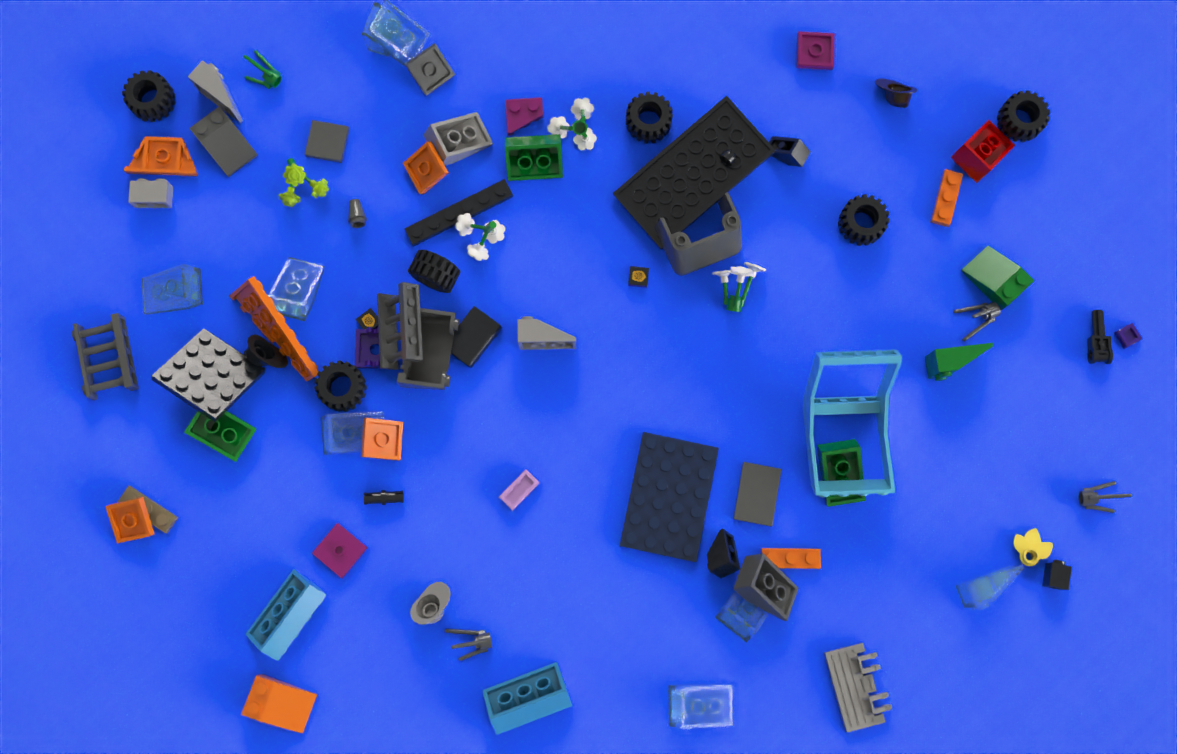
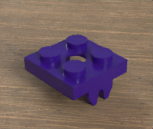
[355,327,380,369]

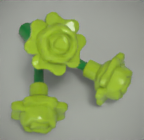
[278,158,329,207]

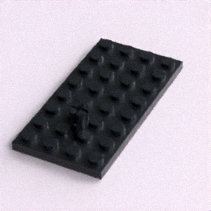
[613,95,776,250]

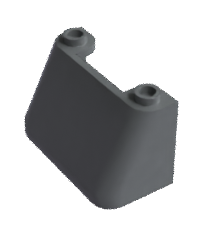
[397,308,459,390]

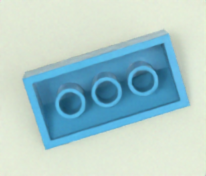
[246,569,327,661]
[482,662,572,735]

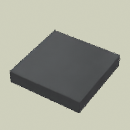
[404,43,455,96]
[304,120,350,163]

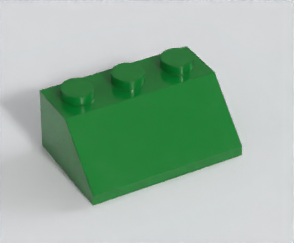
[505,134,563,181]

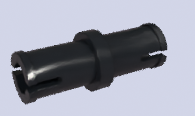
[364,490,404,505]

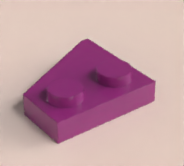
[505,97,543,136]

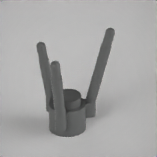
[953,302,1001,341]
[1079,481,1133,513]
[445,629,492,661]

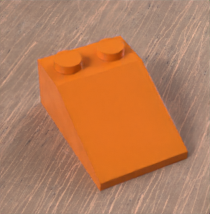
[241,674,318,733]

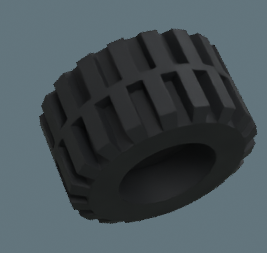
[122,70,176,122]
[997,90,1051,142]
[626,91,673,144]
[838,194,890,246]
[408,250,461,293]
[314,361,367,412]

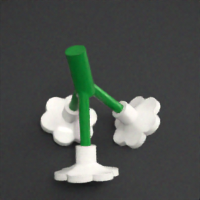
[455,213,506,261]

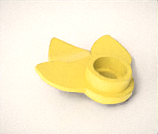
[1013,528,1053,566]

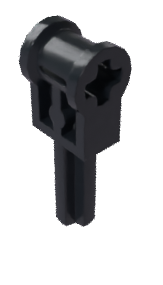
[1087,310,1113,364]

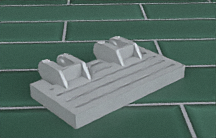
[824,643,893,732]

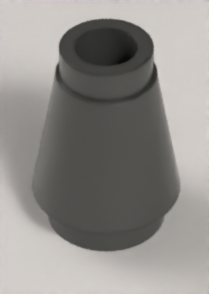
[348,199,367,228]

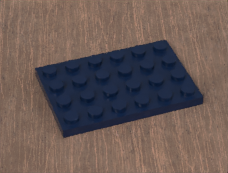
[620,432,719,563]

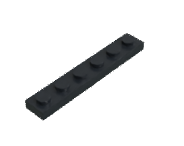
[404,179,513,246]

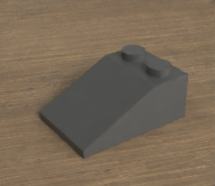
[189,106,258,177]
[733,553,799,621]

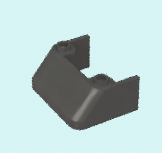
[654,193,742,276]

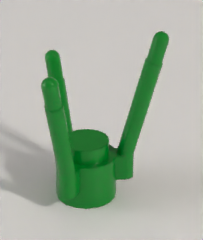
[243,50,282,89]

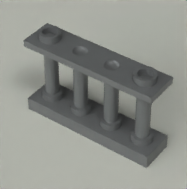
[377,282,423,370]
[72,313,139,400]

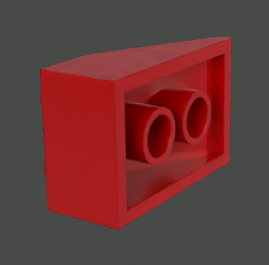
[951,120,1015,183]

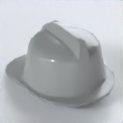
[410,582,451,625]

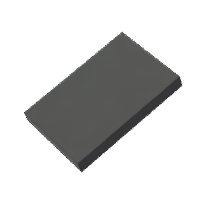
[733,462,782,527]

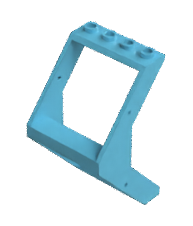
[803,350,902,497]

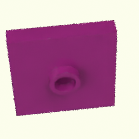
[796,31,835,70]
[312,523,368,578]

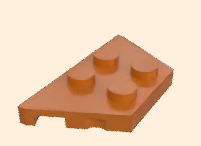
[124,136,198,176]

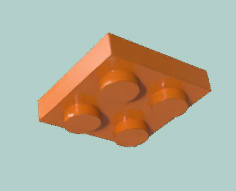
[403,141,449,194]
[361,418,403,461]
[105,497,155,543]

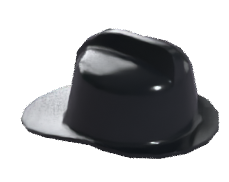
[244,335,288,368]

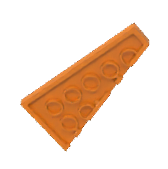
[229,276,319,381]

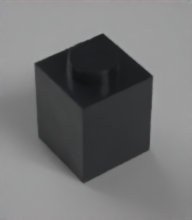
[1042,560,1072,590]

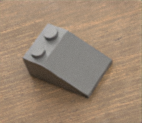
[188,60,243,123]
[423,112,493,166]
[518,316,576,350]

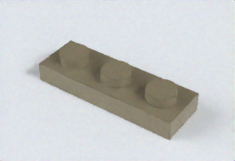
[117,485,179,534]

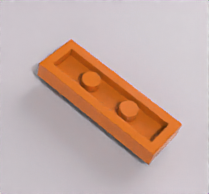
[930,169,963,227]
[761,548,821,569]

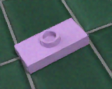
[499,469,540,511]

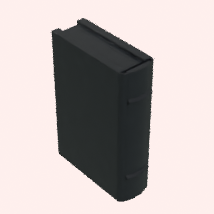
[451,306,502,368]

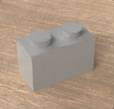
[128,178,173,208]

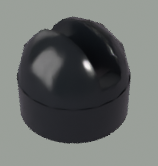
[719,149,736,166]

